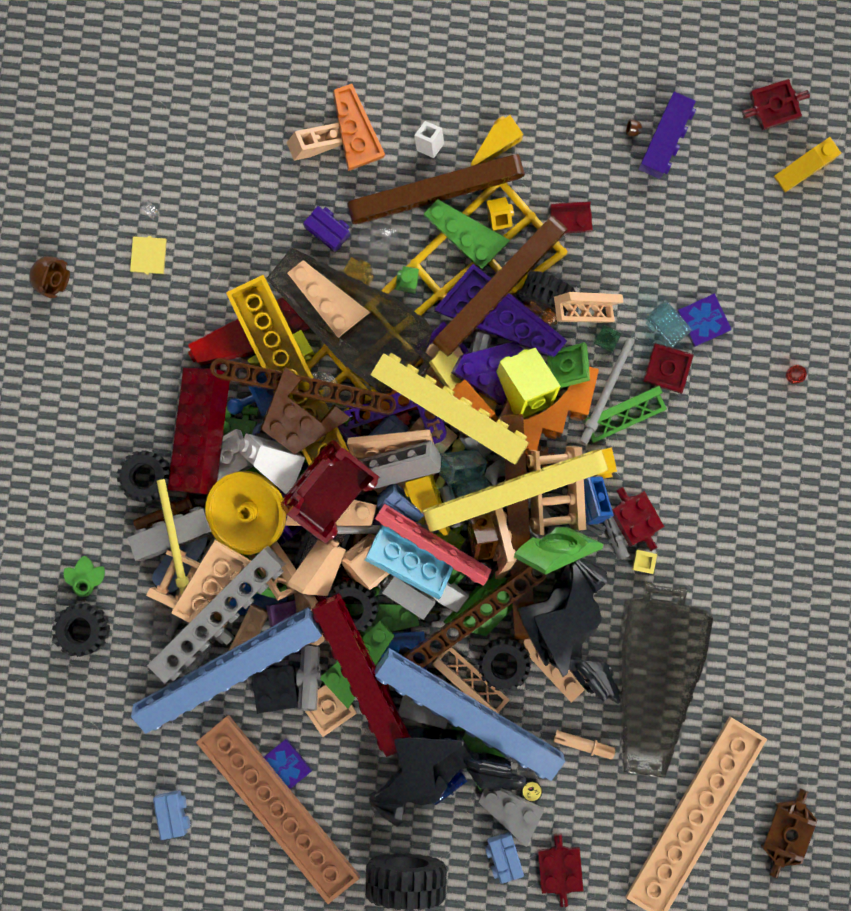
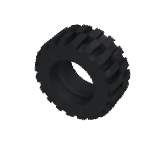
[365,853,447,910]

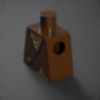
[467,513,498,561]

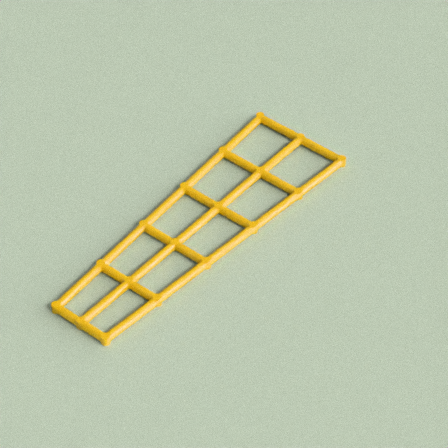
[306,183,567,411]

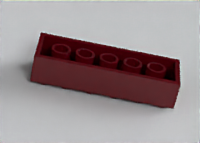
[168,368,230,494]

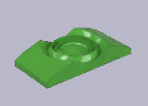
[514,527,603,574]

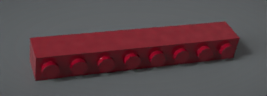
[312,593,411,757]

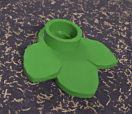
[64,556,105,597]

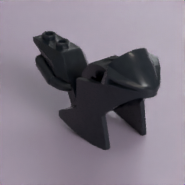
[518,558,621,704]
[369,727,526,827]

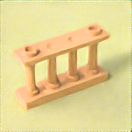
[526,446,586,535]
[146,549,246,628]

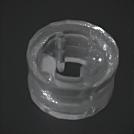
[141,200,160,220]

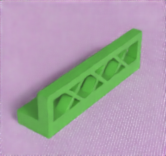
[583,386,667,443]

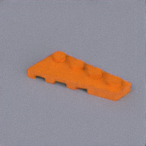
[333,84,385,171]

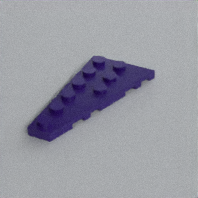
[434,264,567,358]

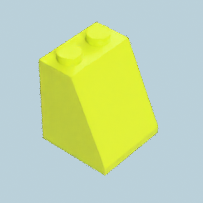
[497,347,561,419]

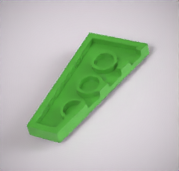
[424,199,510,271]
[320,621,395,709]

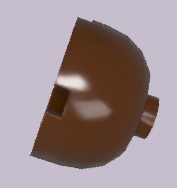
[29,256,70,298]

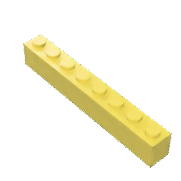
[370,353,529,464]

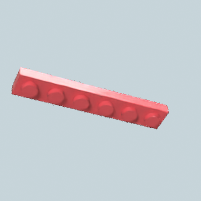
[375,504,492,586]

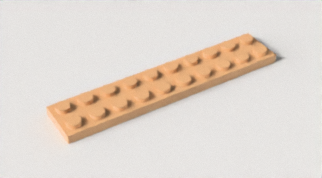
[625,716,767,911]

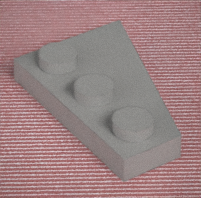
[479,788,544,847]

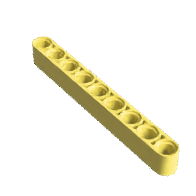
[422,449,608,532]

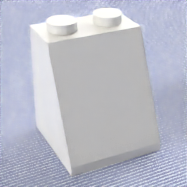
[239,433,305,494]

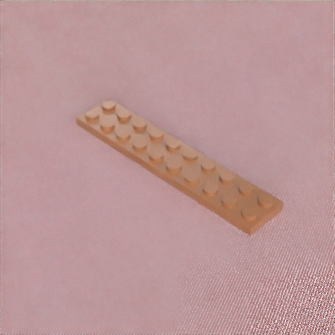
[196,715,361,904]

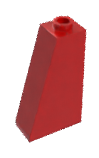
[188,319,255,365]

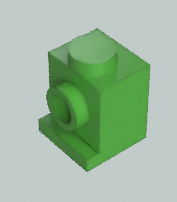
[396,266,419,294]

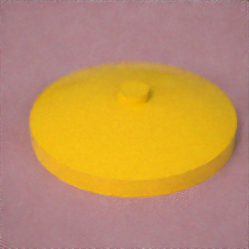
[205,471,286,555]

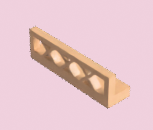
[554,292,624,323]
[248,541,298,600]
[432,647,510,714]

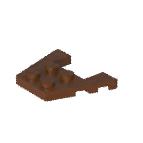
[261,366,350,454]

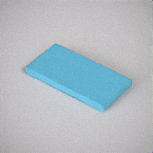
[364,524,453,600]

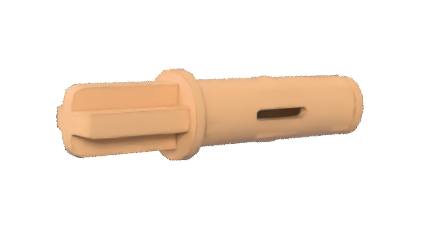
[553,730,615,759]

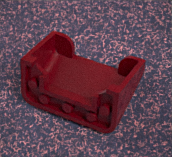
[281,440,380,544]

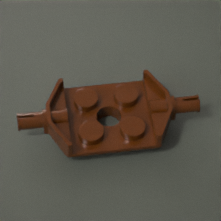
[761,788,818,879]

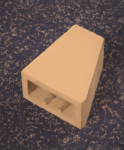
[287,539,346,596]

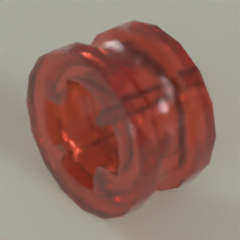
[786,365,807,384]

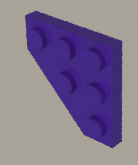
[451,342,525,405]

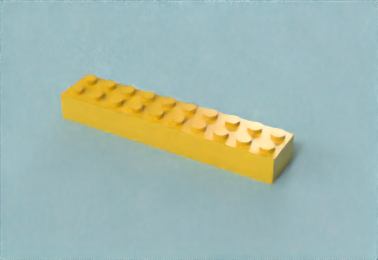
[226,275,349,465]

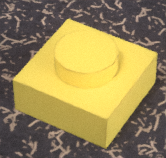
[632,550,657,574]

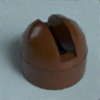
[626,119,642,136]

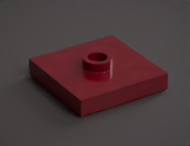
[643,343,694,394]

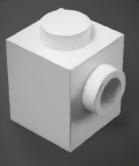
[414,121,444,158]

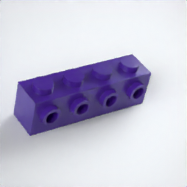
[638,91,696,179]

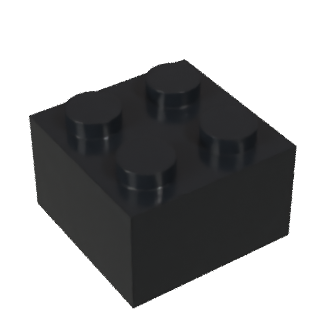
[251,663,299,714]

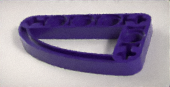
[338,392,447,444]

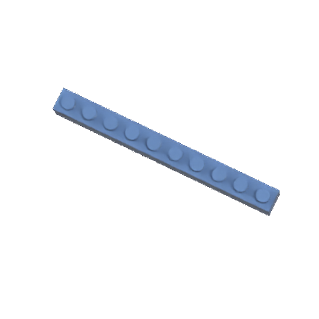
[131,607,322,734]
[375,648,565,781]

